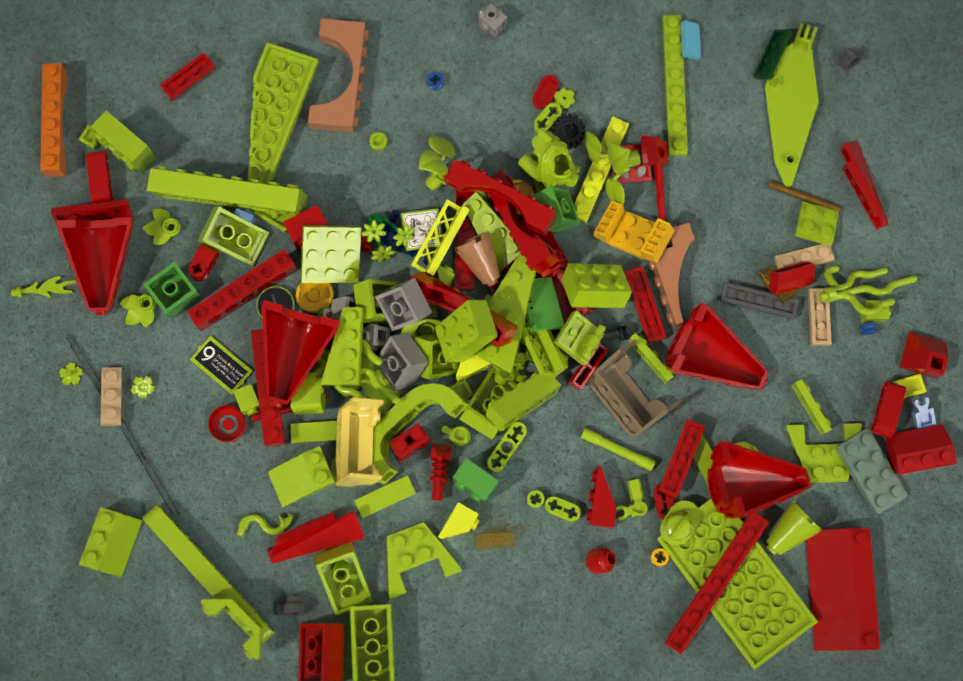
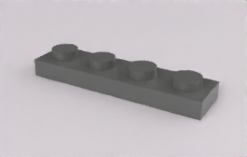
[719,282,799,320]

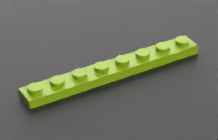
[662,15,688,156]

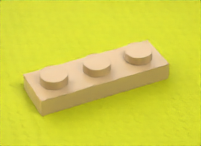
[774,244,835,269]
[808,289,832,346]
[100,367,122,426]

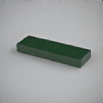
[753,30,792,80]

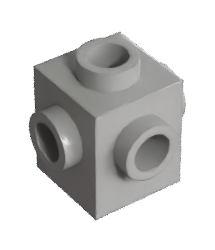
[478,4,507,38]
[363,323,390,352]

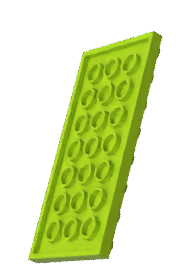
[657,499,818,670]

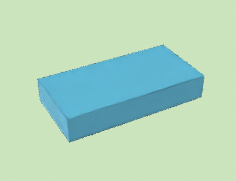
[681,20,701,60]

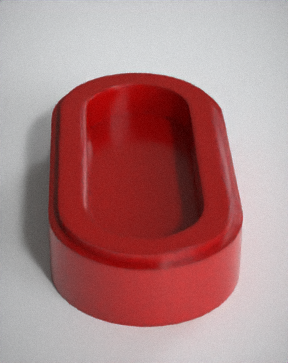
[532,75,559,110]

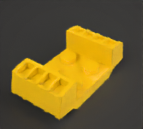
[594,201,675,263]

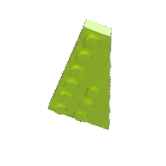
[474,253,536,375]

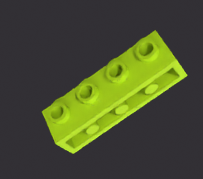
[486,369,561,432]

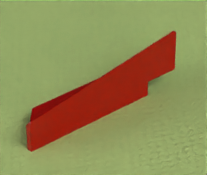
[840,141,889,230]
[267,510,365,564]

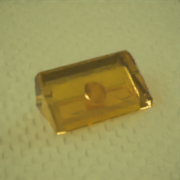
[475,531,515,551]

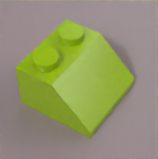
[414,334,458,380]

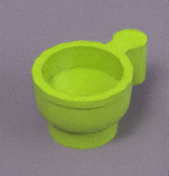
[441,425,471,447]

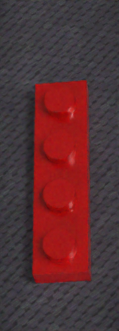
[51,199,132,225]
[624,266,667,344]
[658,419,706,499]

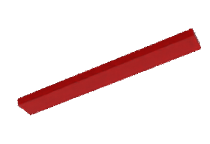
[664,512,769,654]

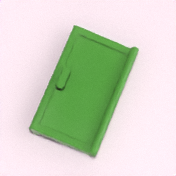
[527,277,564,332]

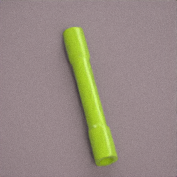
[581,427,656,471]

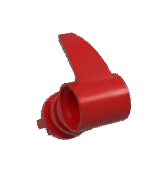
[429,443,452,501]

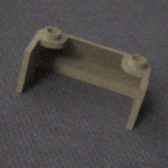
[588,340,684,437]

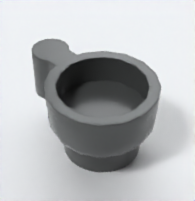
[838,48,862,71]
[276,596,306,616]

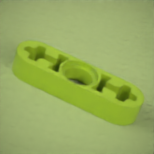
[487,422,527,472]

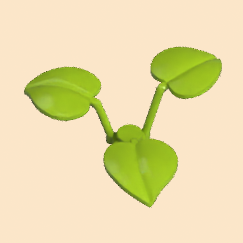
[584,131,640,205]
[419,134,487,197]

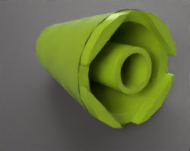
[766,501,822,555]

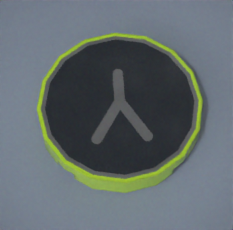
[256,286,295,318]

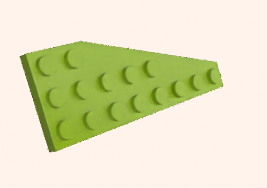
[248,43,319,185]

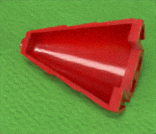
[57,217,134,315]
[261,300,340,408]
[665,303,769,390]
[707,441,812,519]

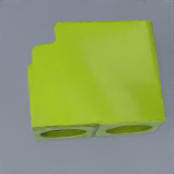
[290,372,326,415]

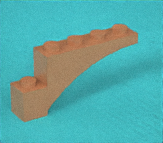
[648,223,695,328]

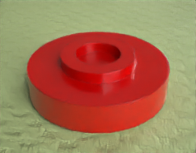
[208,405,246,443]

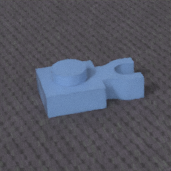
[911,394,937,429]

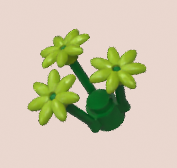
[361,213,415,262]

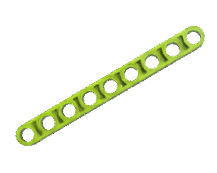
[142,504,275,644]

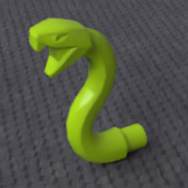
[236,514,294,537]

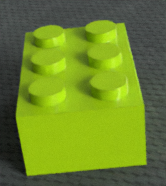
[91,111,156,174]
[562,263,632,308]
[435,300,498,362]

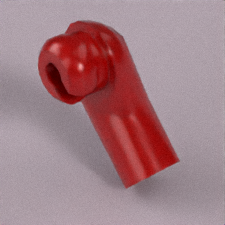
[360,235,373,253]

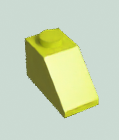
[456,355,492,382]
[438,502,480,539]

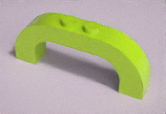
[372,384,469,485]

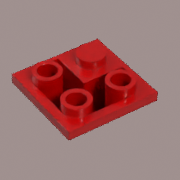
[899,331,949,379]

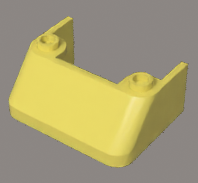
[335,397,383,486]

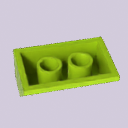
[79,507,143,577]

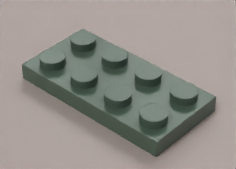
[835,428,908,515]

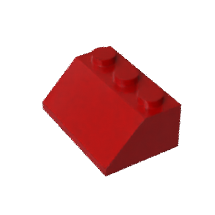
[885,424,957,475]
[298,623,344,681]

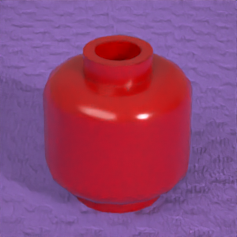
[586,547,616,575]

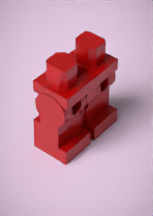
[389,423,432,463]

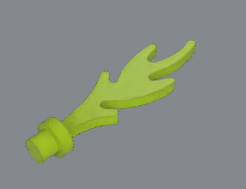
[11,276,76,298]

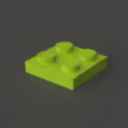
[794,201,839,246]

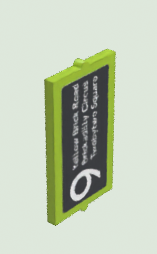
[189,336,253,395]

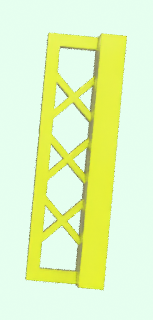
[410,199,470,276]

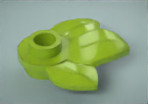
[143,209,181,245]
[120,294,156,327]

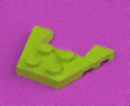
[785,423,862,483]
[387,522,462,599]

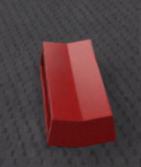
[768,261,815,295]
[567,343,608,390]

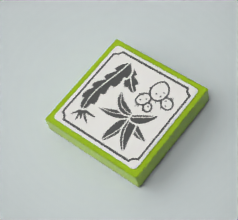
[400,209,443,251]

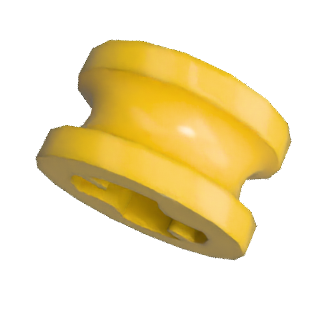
[650,548,669,566]

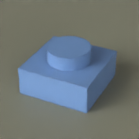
[234,208,257,225]

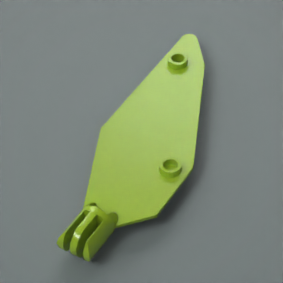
[765,22,819,187]

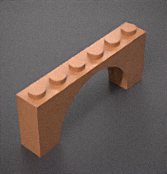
[308,18,369,133]

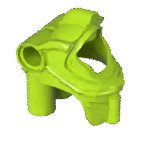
[518,129,581,192]

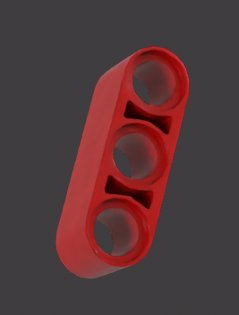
[86,150,114,203]
[871,380,906,439]

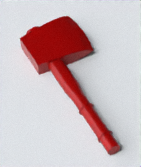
[641,135,668,221]

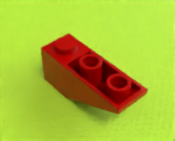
[586,466,616,529]

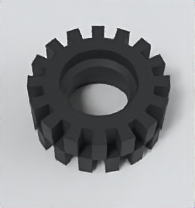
[552,113,586,150]

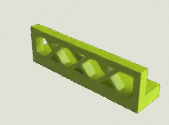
[522,315,568,378]

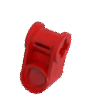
[188,243,220,282]

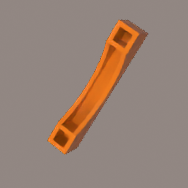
[40,63,67,177]

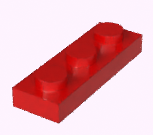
[160,52,216,101]

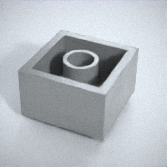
[375,278,432,331]
[377,333,429,391]

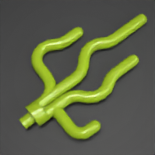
[818,265,918,316]
[314,338,400,404]

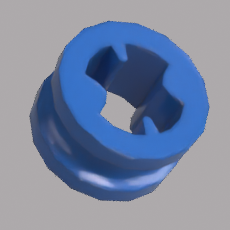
[427,72,444,90]
[859,322,879,336]

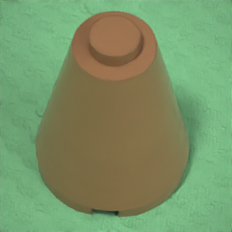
[454,231,500,287]

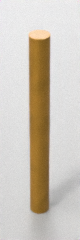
[767,181,841,211]

